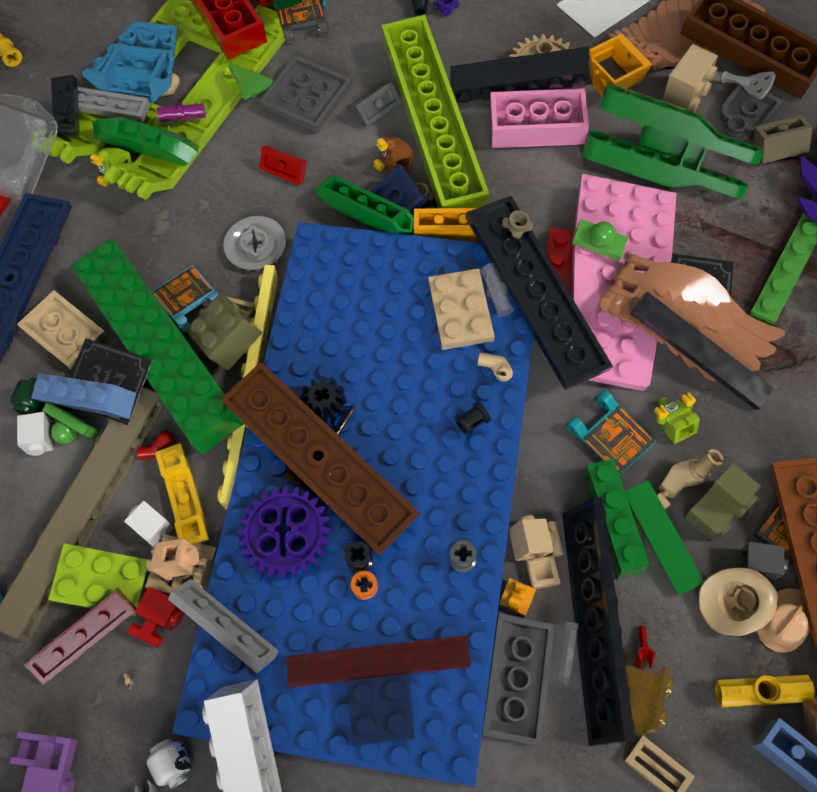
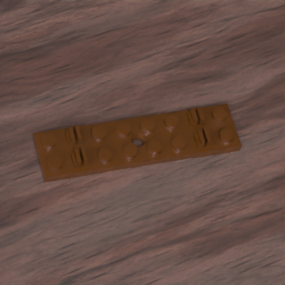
[221,362,420,556]

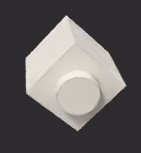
[17,412,54,456]
[124,501,174,547]

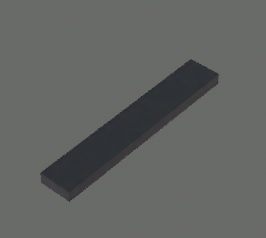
[630,291,773,410]

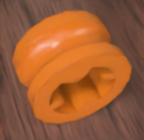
[351,571,378,600]

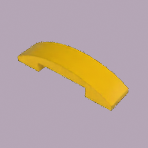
[155,443,209,545]

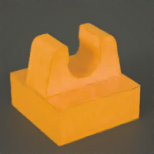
[499,578,536,617]

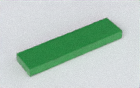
[625,480,704,596]

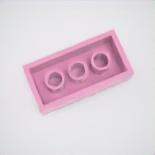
[490,88,589,148]

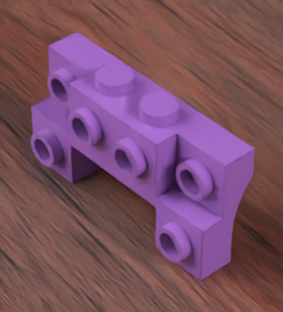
[10,732,78,792]

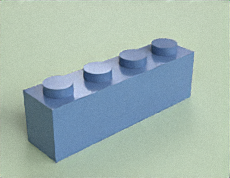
[31,373,136,419]
[752,718,817,792]

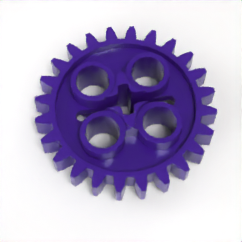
[237,486,332,580]

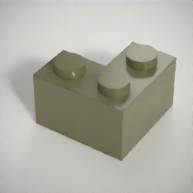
[684,463,761,541]

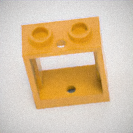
[590,33,652,96]

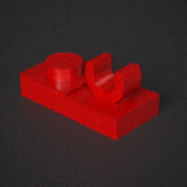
[259,145,307,185]

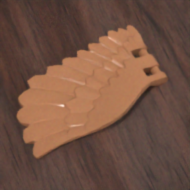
[608,0,765,70]
[598,254,785,382]

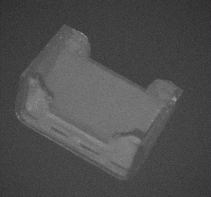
[0,93,58,200]

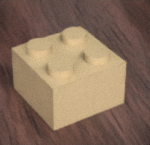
[662,44,718,112]

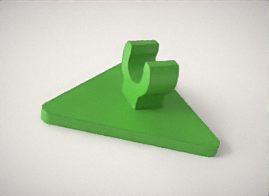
[228,63,275,101]

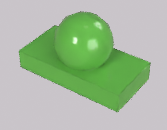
[572,219,628,262]
[42,402,100,445]

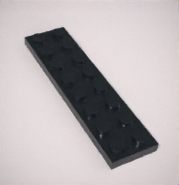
[465,196,613,390]
[562,497,635,746]

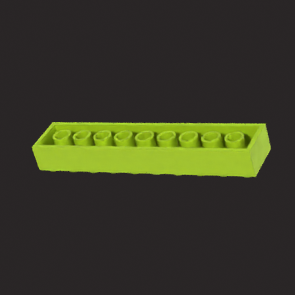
[382,15,489,208]

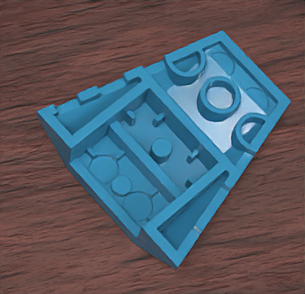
[82,21,178,103]

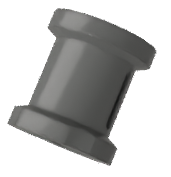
[450,540,477,573]

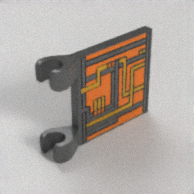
[279,0,328,44]

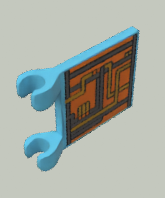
[152,265,219,333]

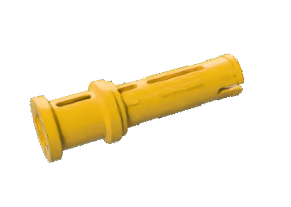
[0,32,22,67]

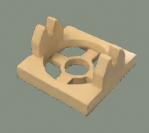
[145,534,217,595]

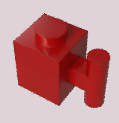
[128,586,185,648]

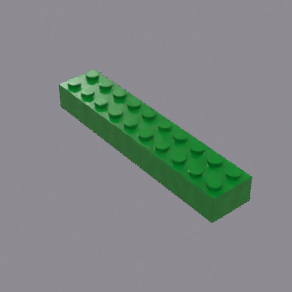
[70,237,244,455]

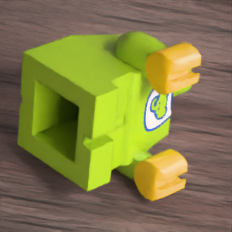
[90,148,132,187]
[654,392,700,445]

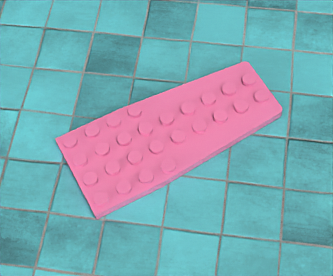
[571,174,676,391]

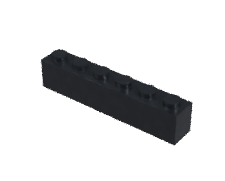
[450,46,593,103]

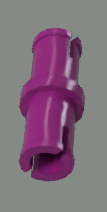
[157,103,206,123]

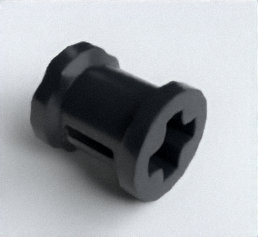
[454,401,491,437]
[345,541,373,574]

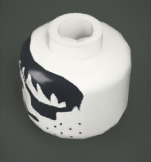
[146,739,192,789]

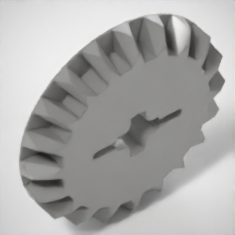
[223,216,287,272]

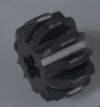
[300,376,347,422]

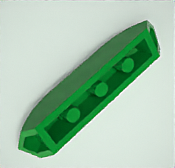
[92,117,199,166]
[314,175,414,234]

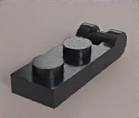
[51,75,80,139]

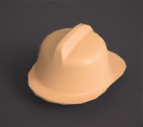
[757,588,811,653]

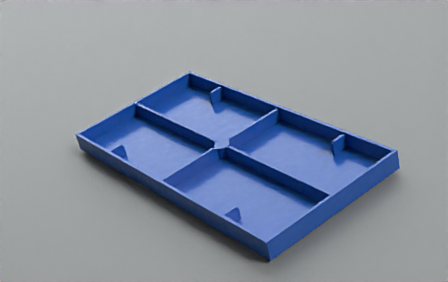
[172,222,533,788]

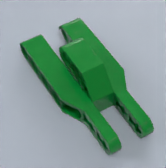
[582,84,765,198]

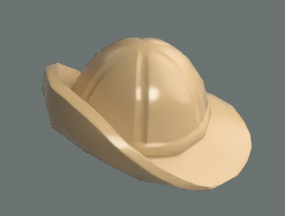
[698,568,777,636]

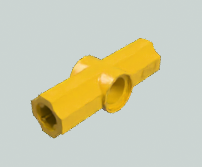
[715,675,815,708]

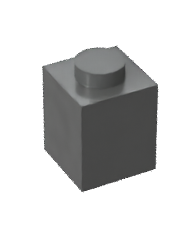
[741,542,788,581]

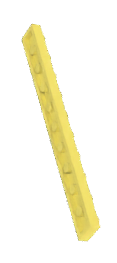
[218,265,279,511]

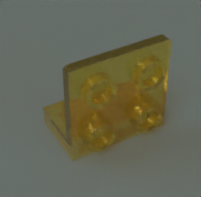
[626,665,674,737]

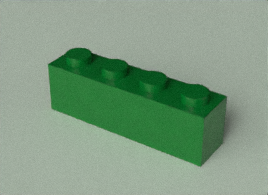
[583,459,650,580]

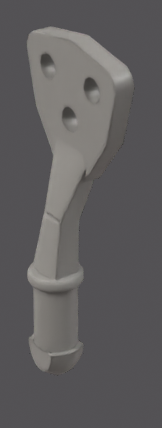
[712,71,776,100]

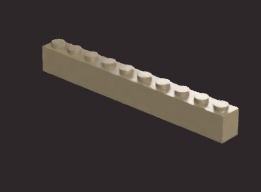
[0,387,165,644]

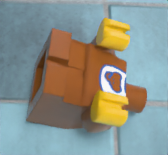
[373,136,414,173]

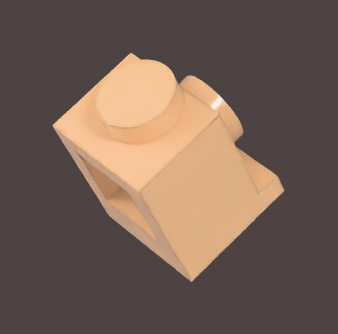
[150,538,199,580]

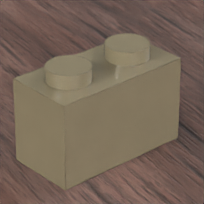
[754,115,813,163]

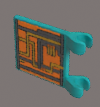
[567,390,656,476]

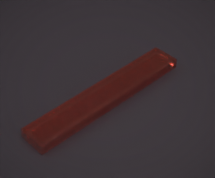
[287,635,471,689]

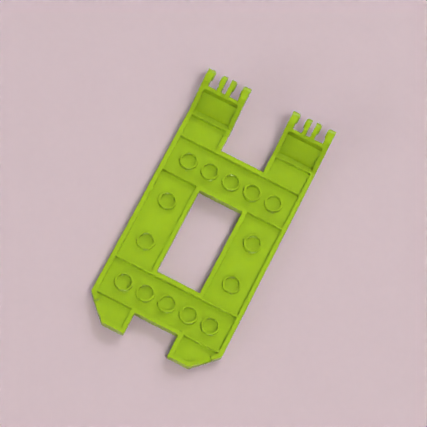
[28,0,285,200]

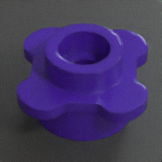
[433,0,459,16]

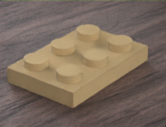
[428,269,495,350]
[17,290,107,370]

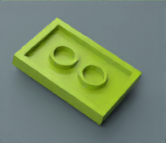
[48,543,147,617]

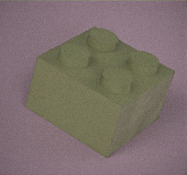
[186,293,263,370]

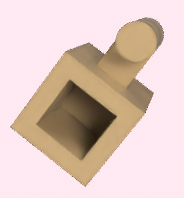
[509,515,564,561]

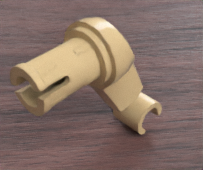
[657,449,724,509]

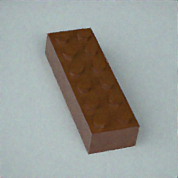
[680,0,817,100]

